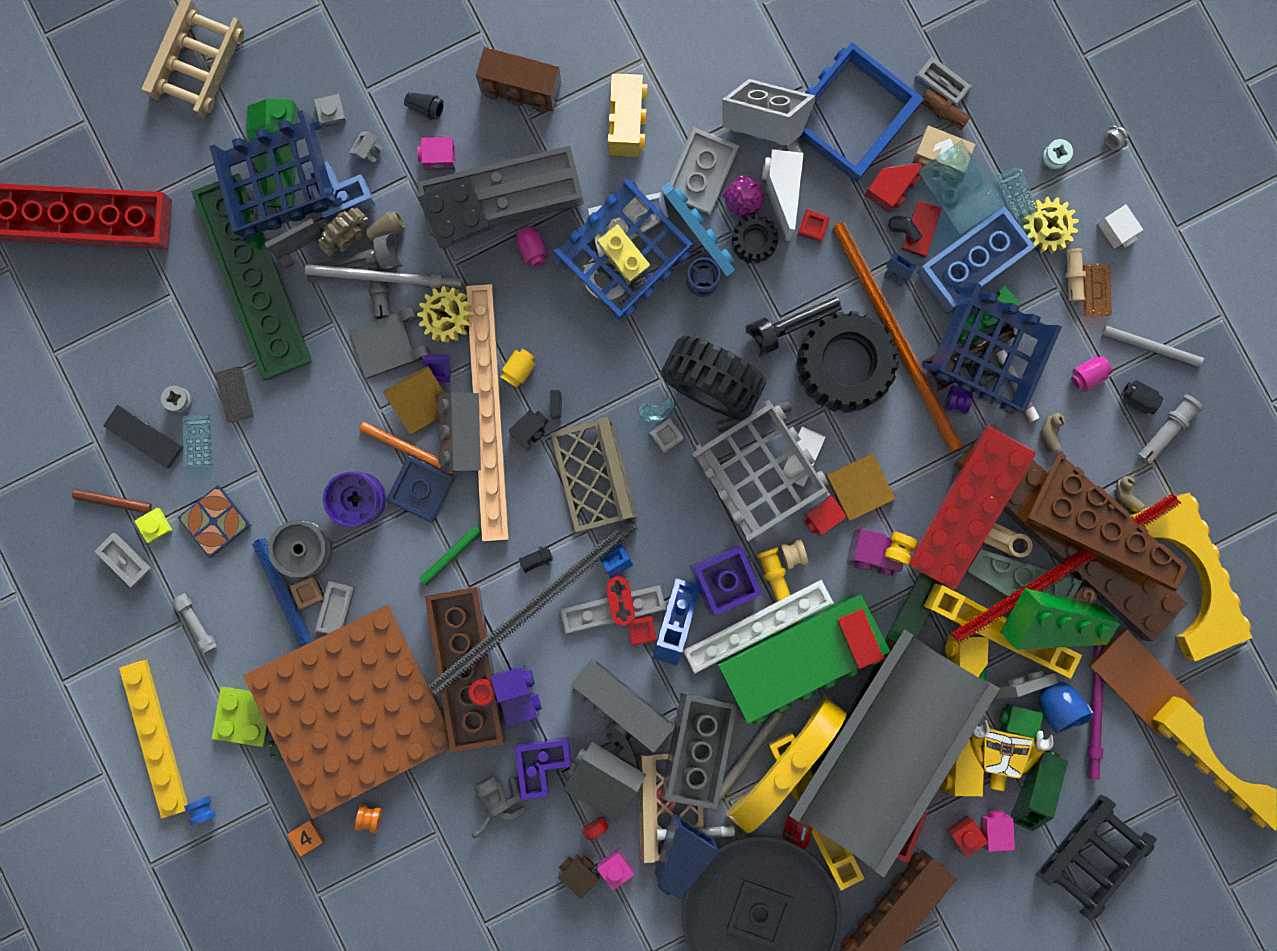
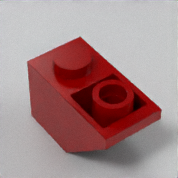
[864,163,922,213]

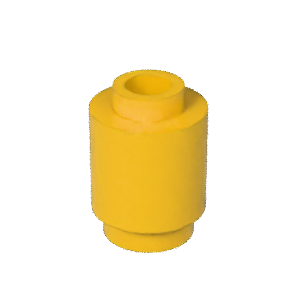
[500,349,536,388]

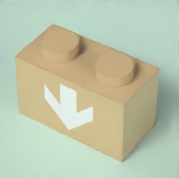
[913,126,976,179]

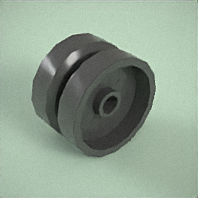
[268,520,333,578]

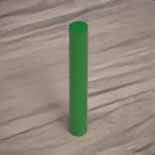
[419,525,482,585]

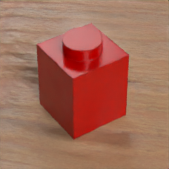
[804,496,847,536]
[946,816,988,858]

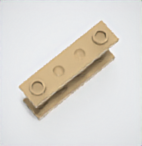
[142,0,244,119]

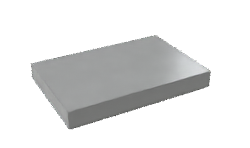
[664,127,739,217]

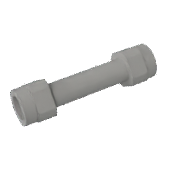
[172,593,217,654]

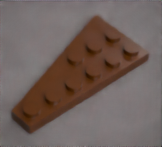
[1026,450,1187,592]

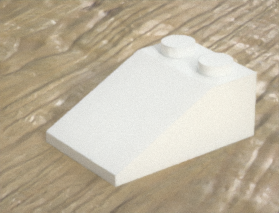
[762,149,803,241]

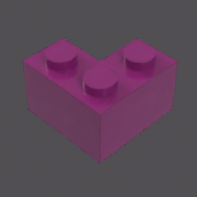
[847,529,903,576]

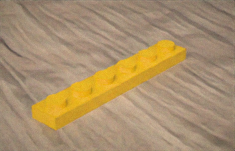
[119,660,188,819]

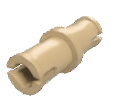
[1065,248,1086,302]

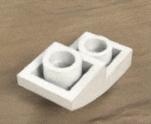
[783,426,826,487]

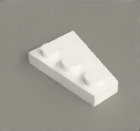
[588,192,668,258]

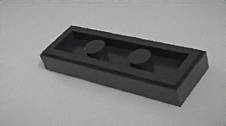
[103,405,183,468]

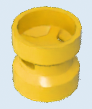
[884,531,918,566]

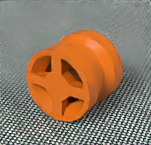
[355,804,382,834]

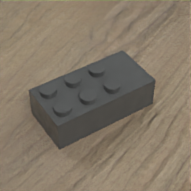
[571,658,674,753]
[660,692,738,810]

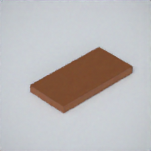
[1088,628,1197,739]

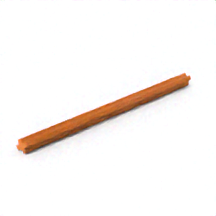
[833,221,964,452]

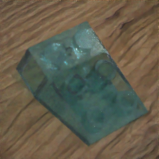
[918,140,1007,235]

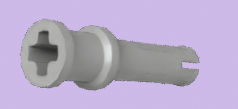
[1137,394,1204,465]

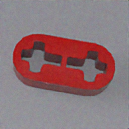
[607,576,635,625]

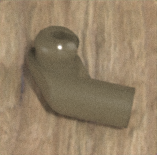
[1041,413,1065,452]
[1116,476,1145,513]

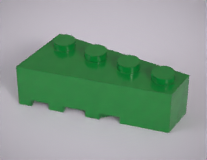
[1000,588,1120,650]

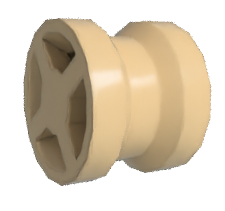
[780,539,808,570]

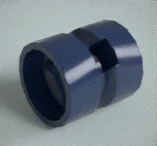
[686,257,721,297]

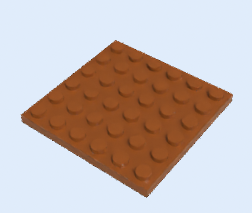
[243,605,450,819]

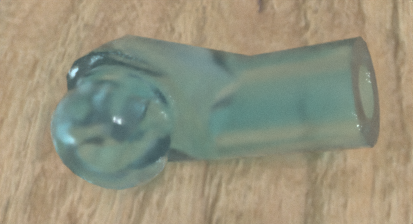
[638,396,677,422]

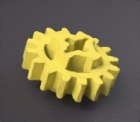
[1021,197,1079,254]
[417,286,474,343]

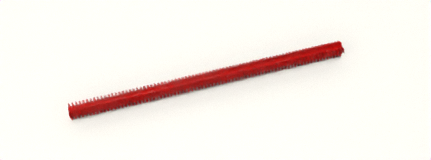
[950,493,1181,645]

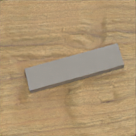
[560,585,666,634]

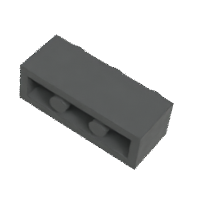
[437,392,481,472]

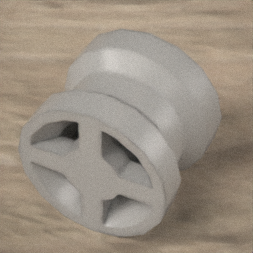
[161,385,192,413]

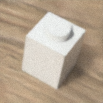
[1098,205,1143,249]

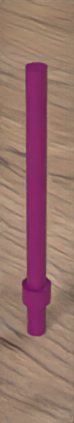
[1087,645,1105,779]

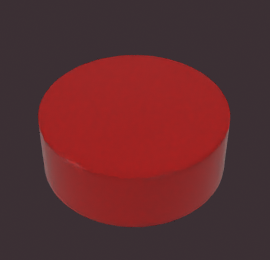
[469,679,496,706]
[582,817,609,840]

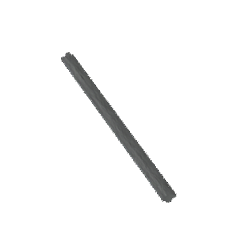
[429,519,638,696]

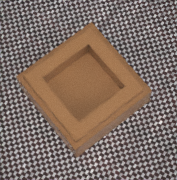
[289,576,324,610]

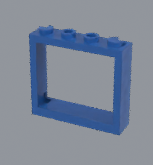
[799,42,924,183]

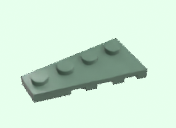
[966,549,1083,599]

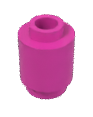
[516,227,549,267]
[1071,356,1112,391]

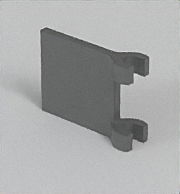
[264,219,324,268]
[349,306,431,379]

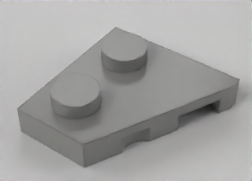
[994,670,1057,699]

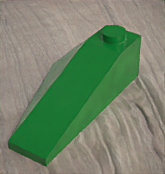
[246,99,299,208]

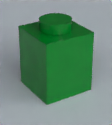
[999,704,1043,739]

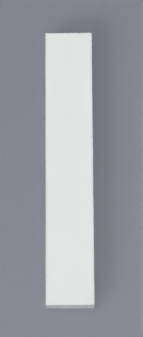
[683,579,834,674]

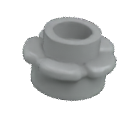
[1104,126,1128,150]

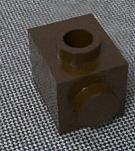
[558,854,600,899]

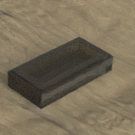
[215,366,254,423]

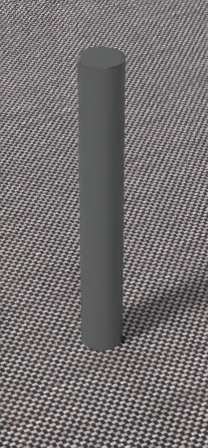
[716,401,792,432]

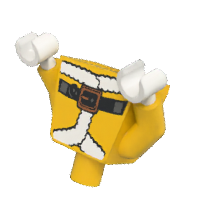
[970,720,1053,791]

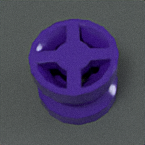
[946,385,973,414]

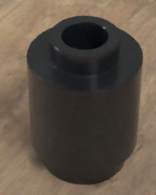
[1121,380,1163,415]

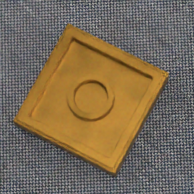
[383,365,445,435]
[826,453,896,522]

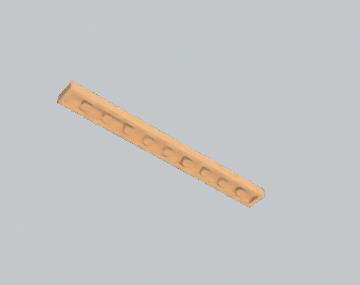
[466,284,509,542]

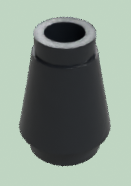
[404,92,444,120]

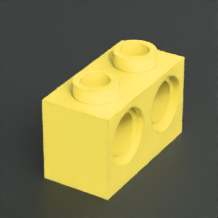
[597,224,650,284]

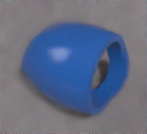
[1039,682,1094,734]

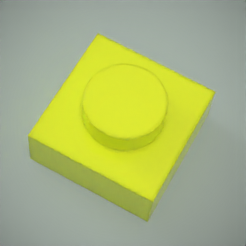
[135,508,172,543]

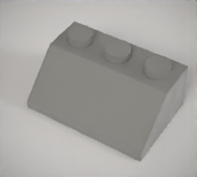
[722,79,815,146]

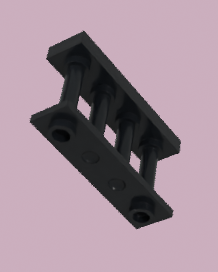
[1035,794,1158,921]

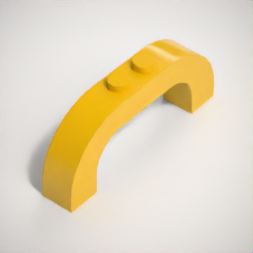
[725,694,846,833]

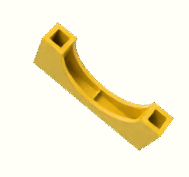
[1129,493,1252,662]

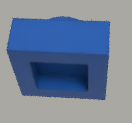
[600,544,633,578]

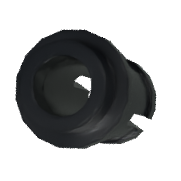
[519,546,553,573]

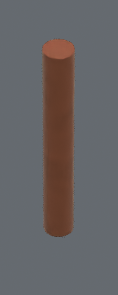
[72,489,152,513]

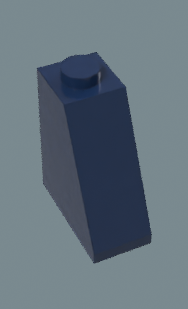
[655,813,720,899]

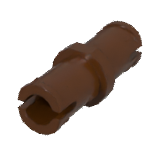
[921,89,971,130]

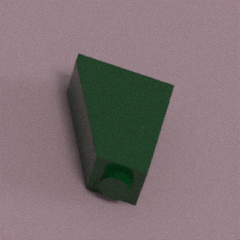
[1010,751,1068,831]

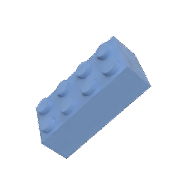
[916,206,1036,313]

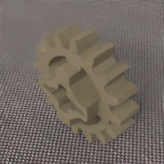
[318,207,368,257]

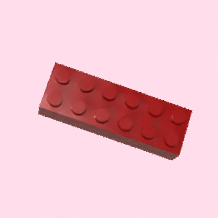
[909,425,1036,591]

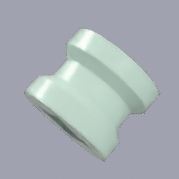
[1042,139,1073,170]

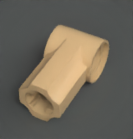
[983,523,1032,558]

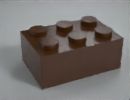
[476,47,561,112]

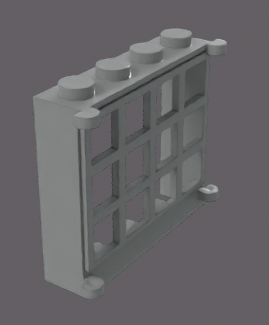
[692,400,830,542]

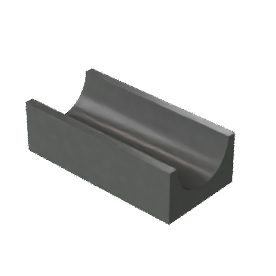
[789,630,1000,877]

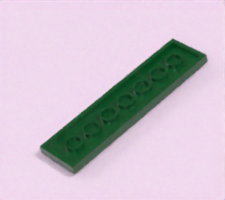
[191,173,313,381]

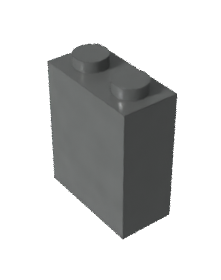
[563,742,646,822]

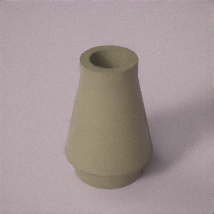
[365,210,405,243]

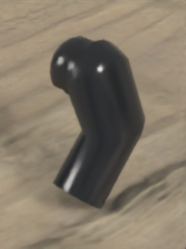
[888,216,923,244]

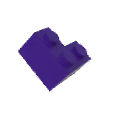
[491,665,542,726]
[515,737,572,800]

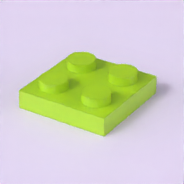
[212,687,268,747]

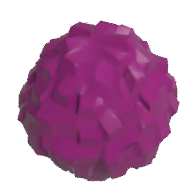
[722,175,765,217]

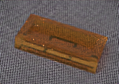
[1083,264,1112,316]

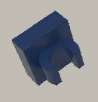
[884,252,916,287]

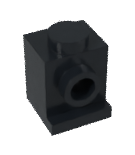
[508,409,549,451]

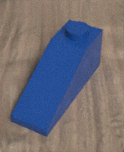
[652,578,699,666]

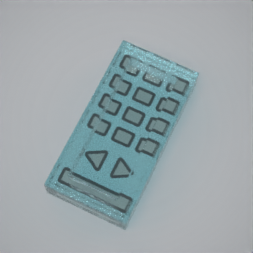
[996,165,1038,221]
[182,415,213,468]

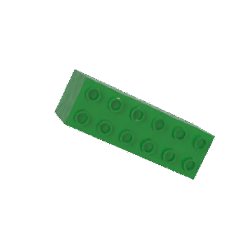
[716,594,890,725]

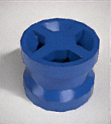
[184,796,216,826]

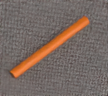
[359,422,453,475]

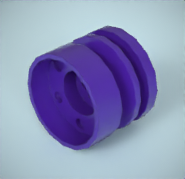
[323,472,387,527]

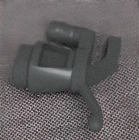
[472,776,526,838]

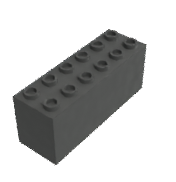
[416,146,585,239]

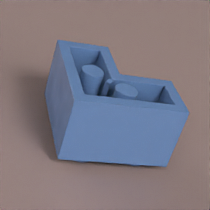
[303,161,376,223]

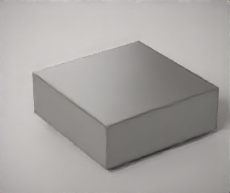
[649,418,685,454]

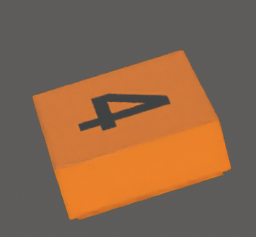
[287,819,325,857]

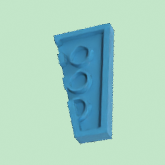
[661,182,735,276]

